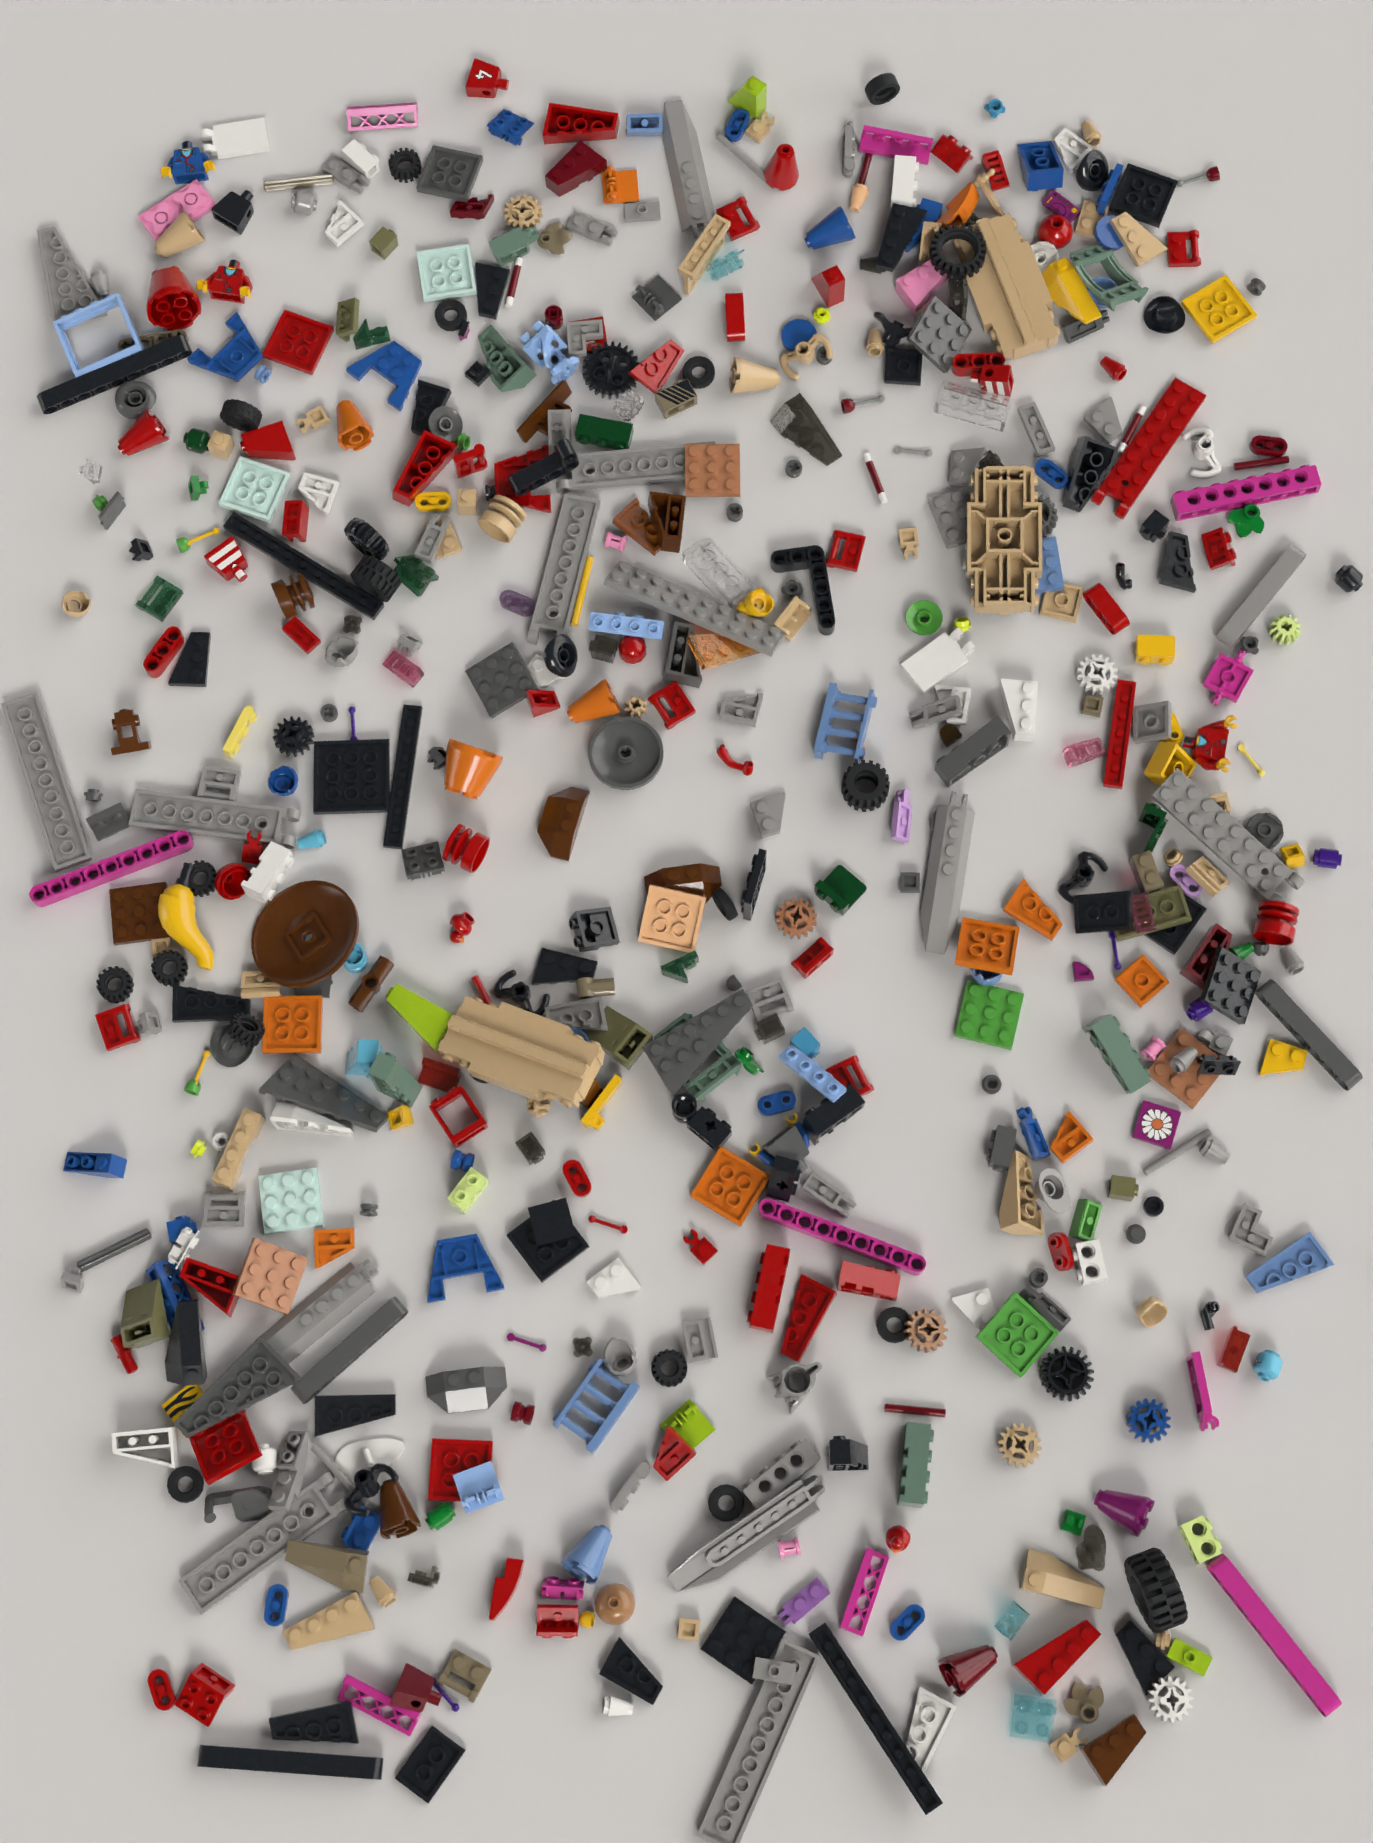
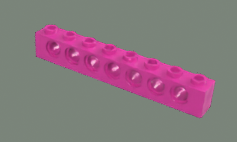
[1170,465,1322,521]

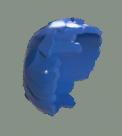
[268,766,298,796]

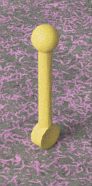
[1238,744,1265,776]

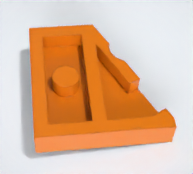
[1050,1111,1093,1164]
[314,1228,355,1268]

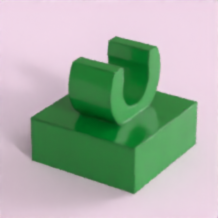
[188,475,209,501]
[1060,1509,1086,1536]

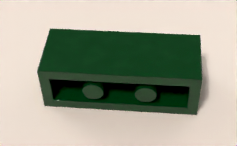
[575,414,634,450]

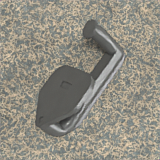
[204,1486,273,1523]

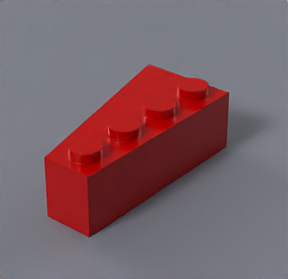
[393,430,458,507]

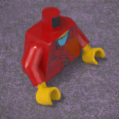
[196,260,253,304]
[1182,715,1237,773]

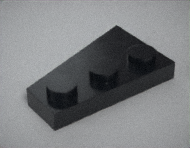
[475,262,510,320]
[532,948,598,985]
[599,1637,663,1705]

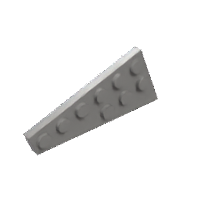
[37,227,107,325]

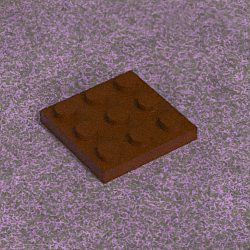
[109,882,170,946]

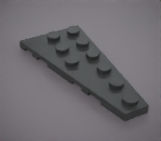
[643,989,753,1098]
[258,1053,389,1133]
[173,1336,303,1438]

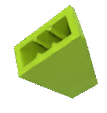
[728,75,767,120]

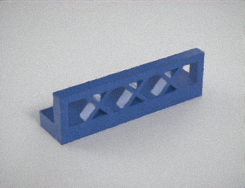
[145,1260,205,1331]

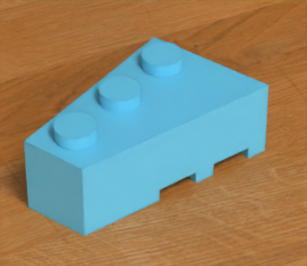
[345,1039,385,1079]

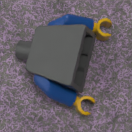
[748,1113,810,1174]

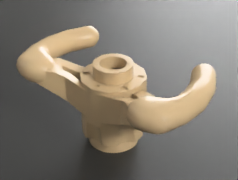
[779,333,833,381]

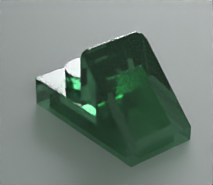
[353,319,391,350]
[660,951,699,983]

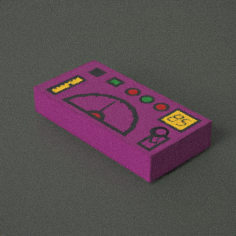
[1042,190,1081,223]

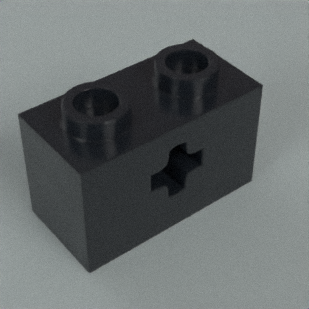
[687,1106,732,1152]
[766,1155,801,1202]

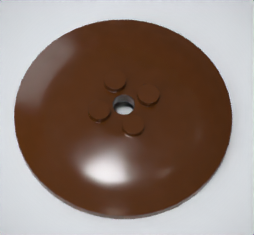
[251,880,359,988]

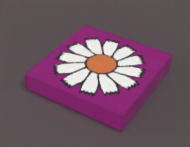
[1132,1100,1181,1150]

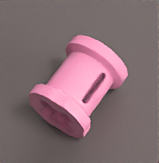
[605,532,627,552]
[1140,1036,1166,1062]
[777,1537,801,1559]

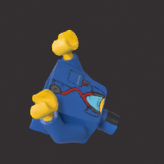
[160,141,216,185]

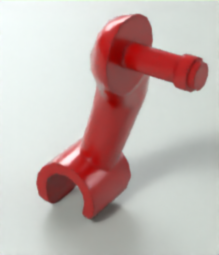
[716,744,753,776]

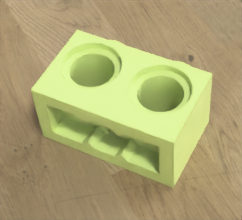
[447,1167,489,1214]
[1178,1515,1222,1565]

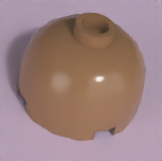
[594,1583,635,1625]

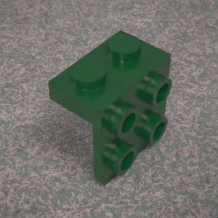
[1138,803,1168,852]
[814,865,867,916]

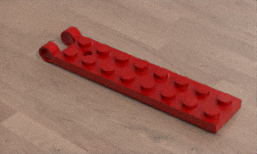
[1091,377,1207,520]

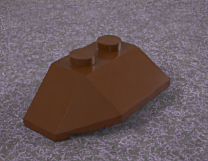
[537,787,590,862]
[644,863,722,904]

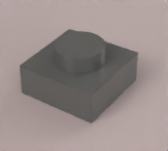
[900,872,920,893]

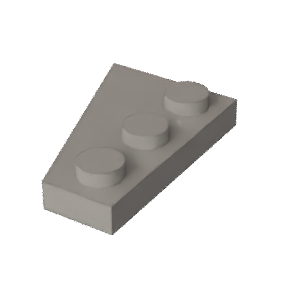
[545,996,608,1031]

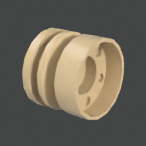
[478,495,527,543]

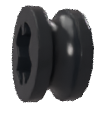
[485,484,495,501]

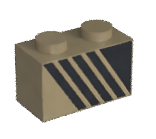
[655,379,697,419]
[1129,850,1163,895]

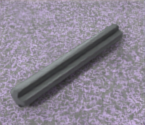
[77,1228,152,1272]

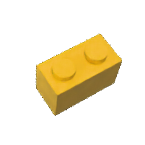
[1135,634,1175,666]

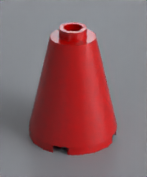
[764,144,799,191]
[117,409,170,456]

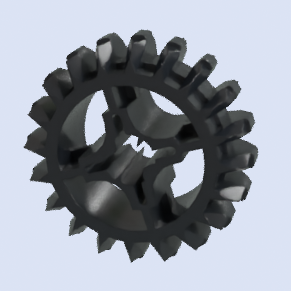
[344,518,390,560]
[1039,1346,1094,1402]

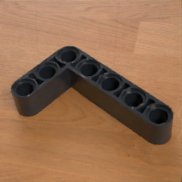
[771,545,835,636]

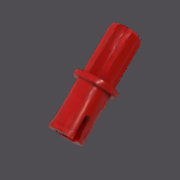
[110,1334,138,1374]

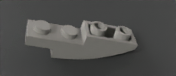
[268,1431,308,1511]

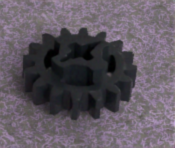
[273,716,315,757]

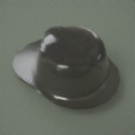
[1075,1524,1106,1571]

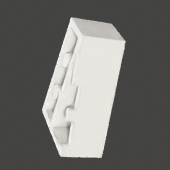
[890,155,919,211]
[241,841,294,905]

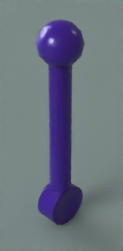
[348,706,358,740]
[1109,931,1122,970]
[433,1677,460,1712]

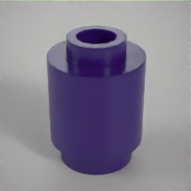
[1313,848,1342,869]
[1186,996,1213,1022]

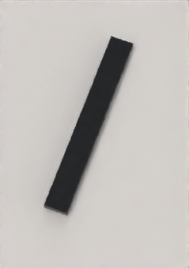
[383,704,423,850]

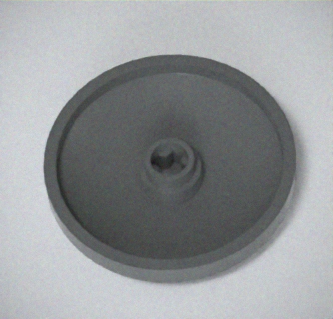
[588,717,664,790]

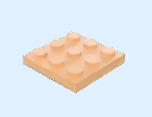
[638,884,706,954]

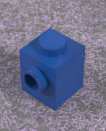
[166,1215,198,1245]

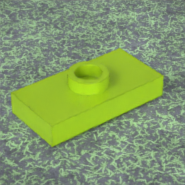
[1165,1638,1213,1677]

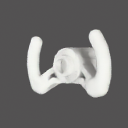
[1182,428,1221,478]

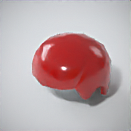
[618,635,646,664]

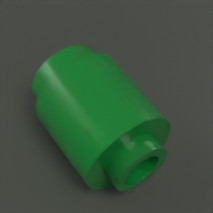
[425,1502,456,1531]

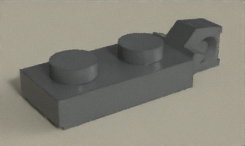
[1019,1284,1071,1332]

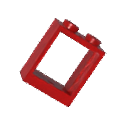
[429,1085,488,1149]

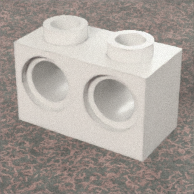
[1071,1239,1108,1286]

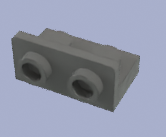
[86,802,130,841]

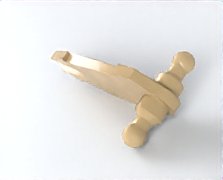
[973,169,1006,217]

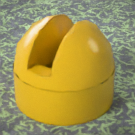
[579,1611,595,1628]

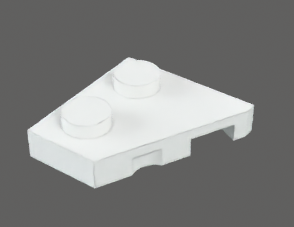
[325,200,364,247]
[527,654,564,689]
[935,685,972,725]
[587,1258,642,1298]

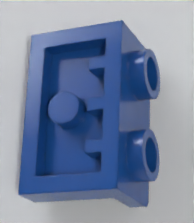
[341,1506,380,1551]

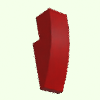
[489,1558,525,1621]

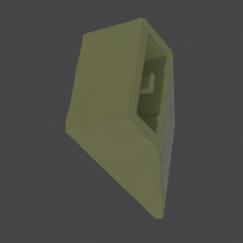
[585,1006,653,1070]
[120,1279,170,1348]

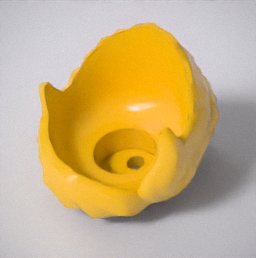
[736,587,775,617]

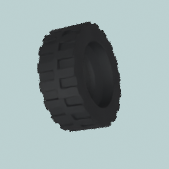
[220,399,263,432]

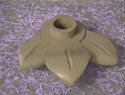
[537,222,573,255]
[1063,1682,1104,1724]

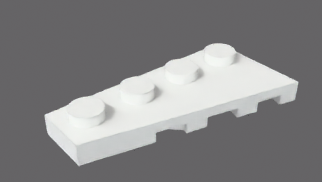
[906,1687,957,1773]

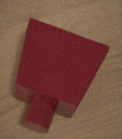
[390,1663,443,1712]

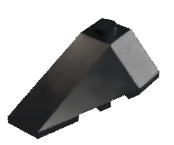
[165,1299,207,1386]

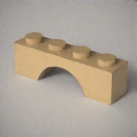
[211,1108,265,1191]

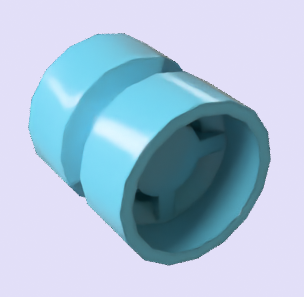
[343,943,368,974]

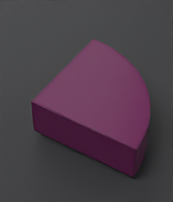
[1072,962,1094,982]

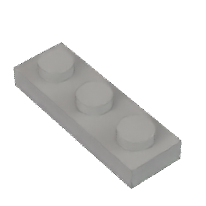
[1017,402,1055,457]

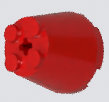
[146,266,201,331]

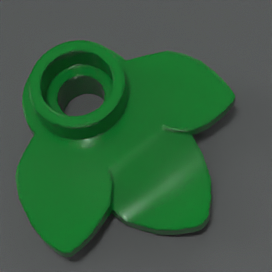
[1227,504,1264,538]
[734,1046,764,1075]

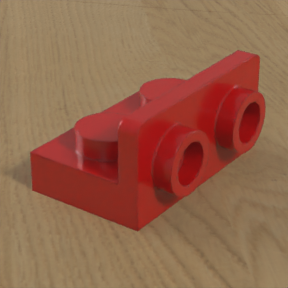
[1201,527,1237,570]

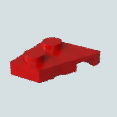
[653,1425,697,1481]

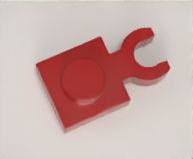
[241,830,264,864]
[683,1229,718,1265]

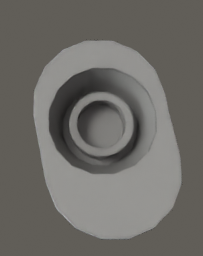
[1035,1168,1071,1214]

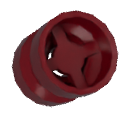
[545,305,563,330]
[510,1401,535,1425]

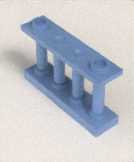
[813,682,877,764]
[552,1358,640,1454]

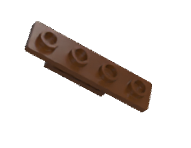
[516,380,572,443]

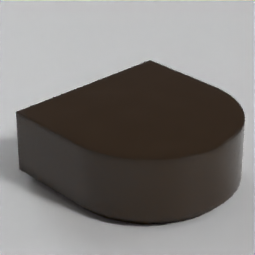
[940,724,962,747]

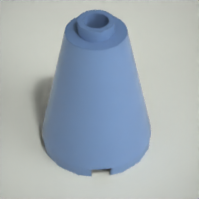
[561,1525,612,1585]

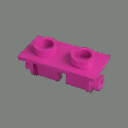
[542,1576,585,1601]

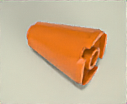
[336,400,374,451]
[567,679,621,723]

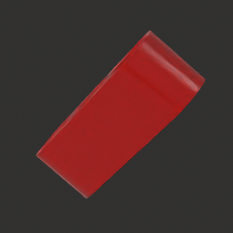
[725,293,745,342]
[951,352,1005,377]
[1083,583,1130,635]
[143,626,184,678]

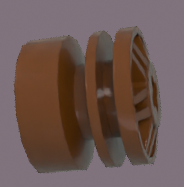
[271,572,315,619]

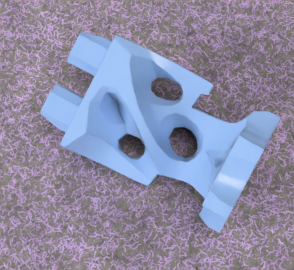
[520,320,580,385]

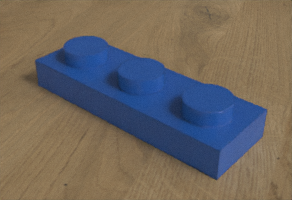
[1096,163,1124,215]

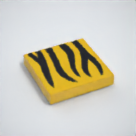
[161,1385,203,1438]

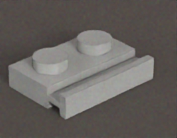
[682,1317,718,1363]

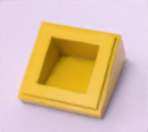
[1279,843,1305,869]
[386,1105,414,1130]

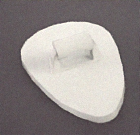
[335,1438,405,1484]

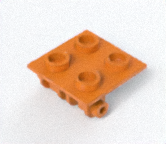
[601,166,639,204]

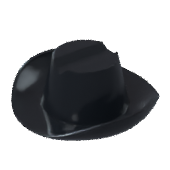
[1076,149,1109,191]
[1144,296,1185,334]
[544,634,578,677]

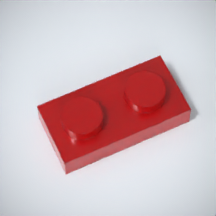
[282,616,321,655]

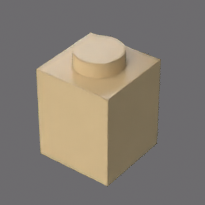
[207,430,235,461]
[457,489,478,515]

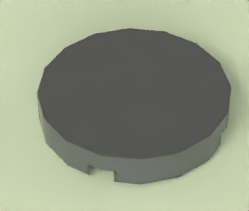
[1245,813,1284,850]

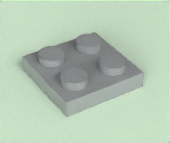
[1133,701,1171,744]

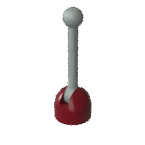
[1177,166,1220,187]
[841,395,885,414]

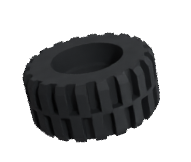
[1124,1548,1188,1633]

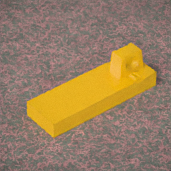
[580,1074,622,1131]

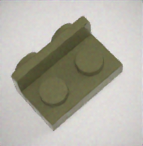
[336,298,359,342]

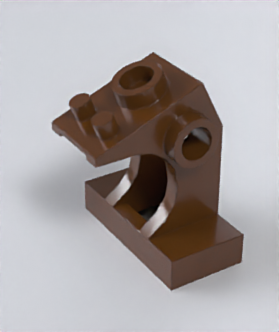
[111,709,152,756]

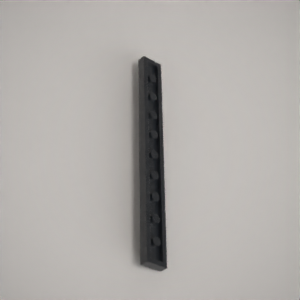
[223,512,384,620]
[808,1623,943,1815]

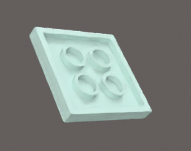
[416,244,477,302]
[219,456,291,523]
[258,1167,324,1235]

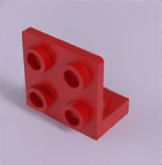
[175,1663,236,1727]

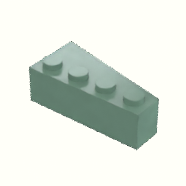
[1082,1014,1151,1094]
[368,1052,422,1108]
[897,1422,934,1508]

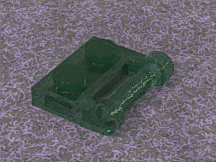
[135,576,184,622]

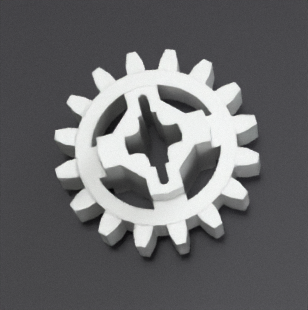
[1076,654,1118,695]
[1147,1676,1193,1723]

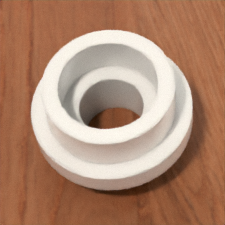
[212,1132,230,1152]

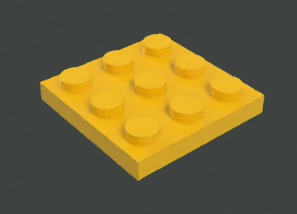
[1181,275,1257,344]

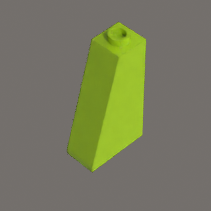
[386,983,453,1054]

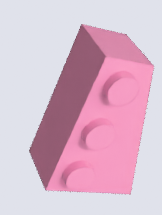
[895,259,948,316]

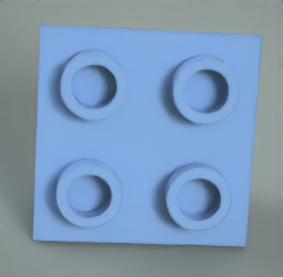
[453,1461,505,1514]

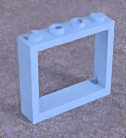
[53,293,144,378]

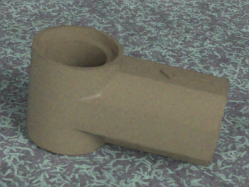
[576,977,615,1000]

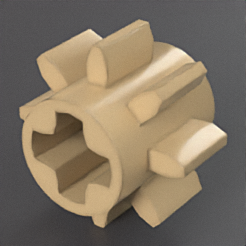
[625,696,647,719]
[526,1097,551,1117]

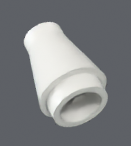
[602,1695,633,1717]

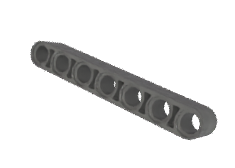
[1255,979,1363,1091]
[291,1297,409,1404]

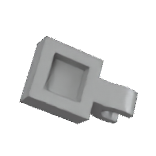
[1197,1029,1233,1056]

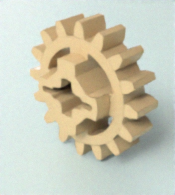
[504,194,543,230]
[997,1423,1042,1468]

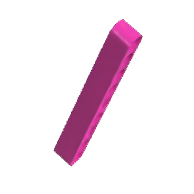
[29,830,194,907]
[758,1198,926,1276]
[1206,1553,1342,1717]

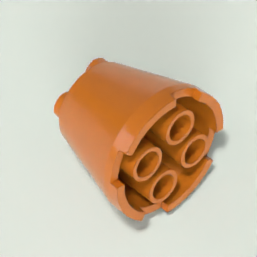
[444,738,503,800]

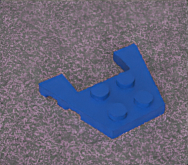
[187,312,263,382]
[346,341,422,412]
[427,1234,505,1303]

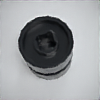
[672,1093,697,1124]

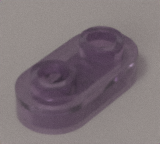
[499,590,535,617]

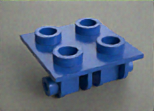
[487,109,534,146]

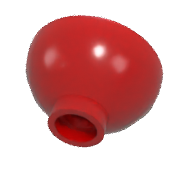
[1037,215,1073,249]
[214,863,251,900]

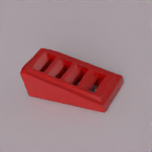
[981,150,1010,191]

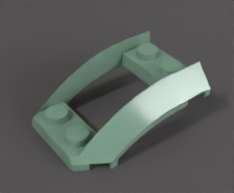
[1069,245,1149,311]
[654,1013,742,1101]

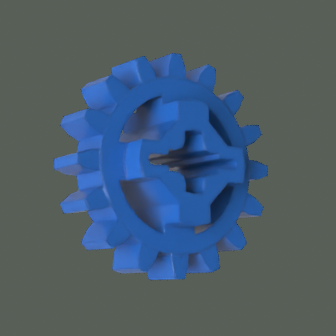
[1126,1398,1171,1443]

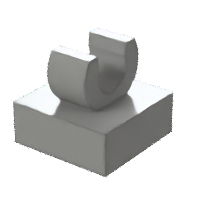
[397,634,423,656]
[137,1012,162,1034]
[60,1267,84,1293]

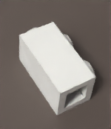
[341,139,380,179]

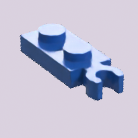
[1016,1106,1051,1160]

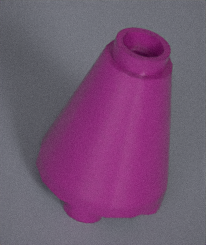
[1094,1489,1155,1537]

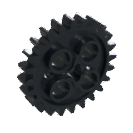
[582,341,640,400]

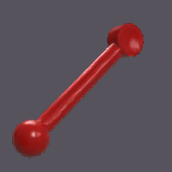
[588,1215,628,1234]

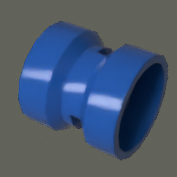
[450,1149,475,1173]

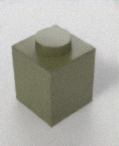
[369,227,398,260]
[1108,1175,1139,1201]

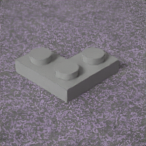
[566,319,604,357]
[1228,1203,1274,1257]

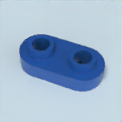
[725,109,750,142]
[1035,459,1068,489]
[758,1091,796,1116]
[264,1584,289,1627]
[890,1604,925,1641]

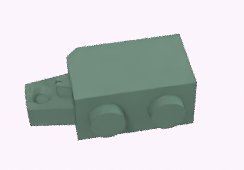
[488,226,540,267]

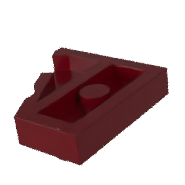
[450,194,494,220]

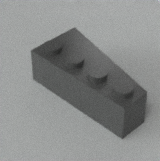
[935,715,1012,787]

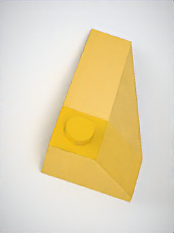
[1042,257,1102,324]

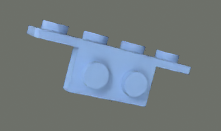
[588,612,664,640]
[779,1044,847,1102]

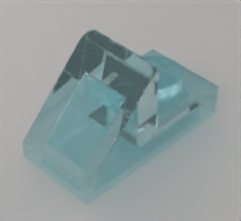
[995,1601,1030,1641]

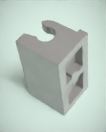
[548,409,572,447]

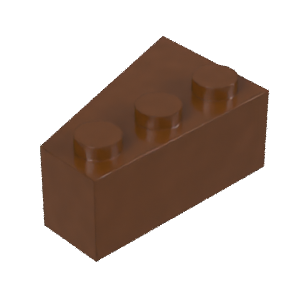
[1080,1714,1146,1786]

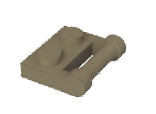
[437,1649,492,1703]

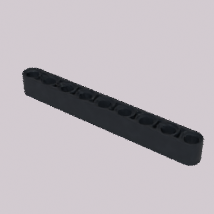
[37,335,192,414]
[197,1745,384,1780]

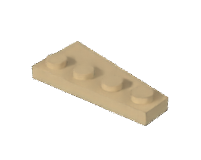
[282,1592,375,1650]

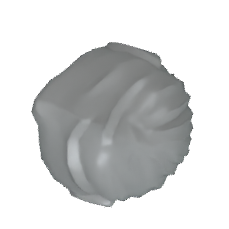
[324,637,358,667]
[603,1337,637,1376]

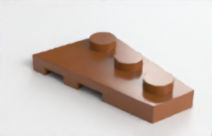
[612,498,661,556]

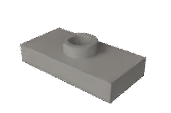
[624,201,661,223]
[752,1657,797,1685]

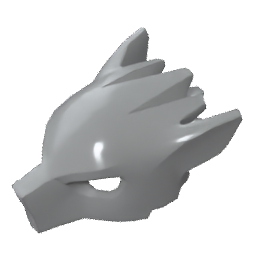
[766,1362,823,1414]

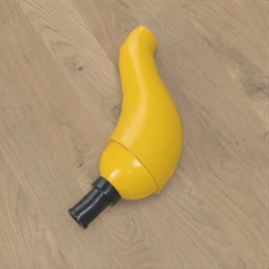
[158,862,214,971]

